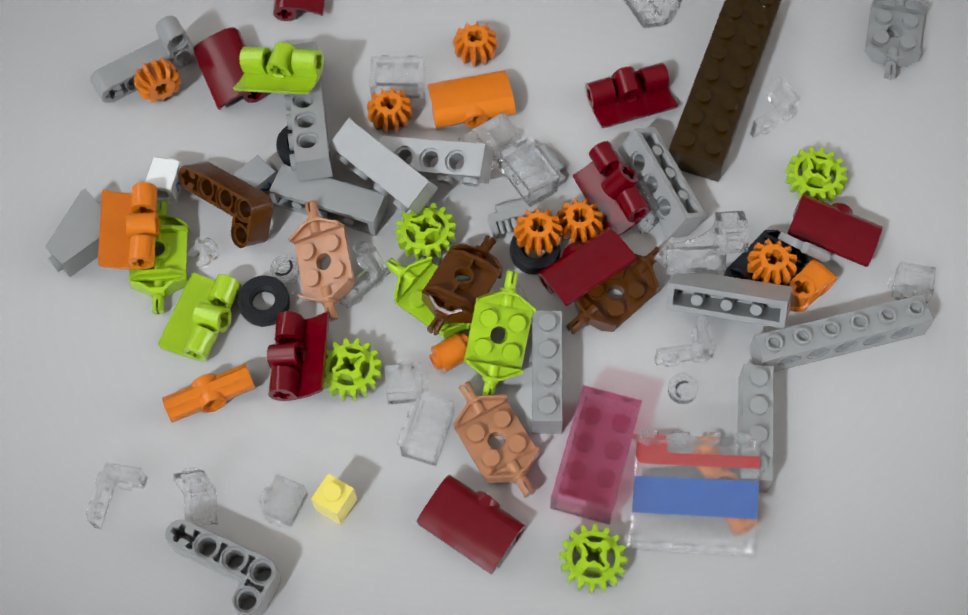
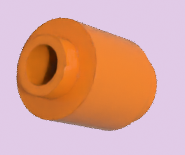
[429,333,468,373]

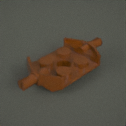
[422,235,503,335]
[566,246,664,335]

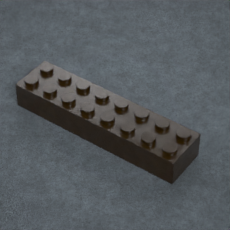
[669,0,782,182]

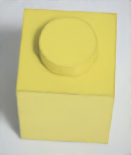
[311,474,357,525]

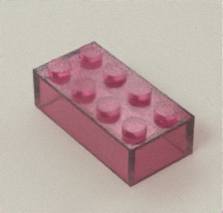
[550,385,642,525]

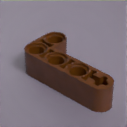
[178,161,273,248]

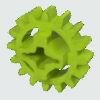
[785,146,848,202]
[395,203,457,261]
[323,338,383,401]
[559,524,628,594]

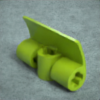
[233,42,324,94]
[158,272,241,362]

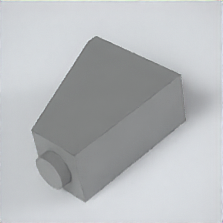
[46,188,101,277]

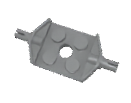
[865,0,927,80]

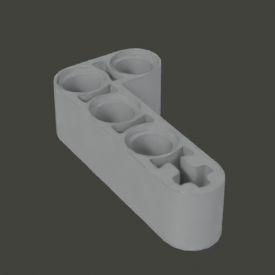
[90,16,195,103]
[165,520,281,615]

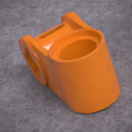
[789,258,838,312]

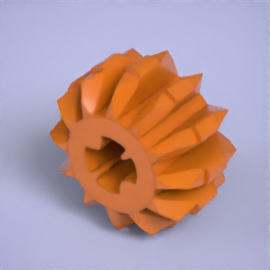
[453,21,498,67]
[133,57,182,103]
[367,87,413,134]
[556,197,603,244]
[514,206,563,257]
[747,238,797,285]

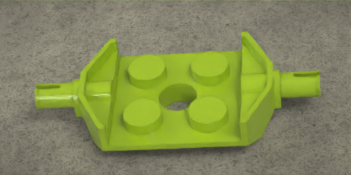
[129,200,190,314]
[385,256,471,338]
[464,270,536,396]

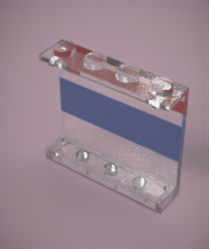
[624,430,761,558]

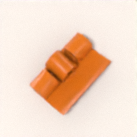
[427,71,516,129]
[98,182,160,270]

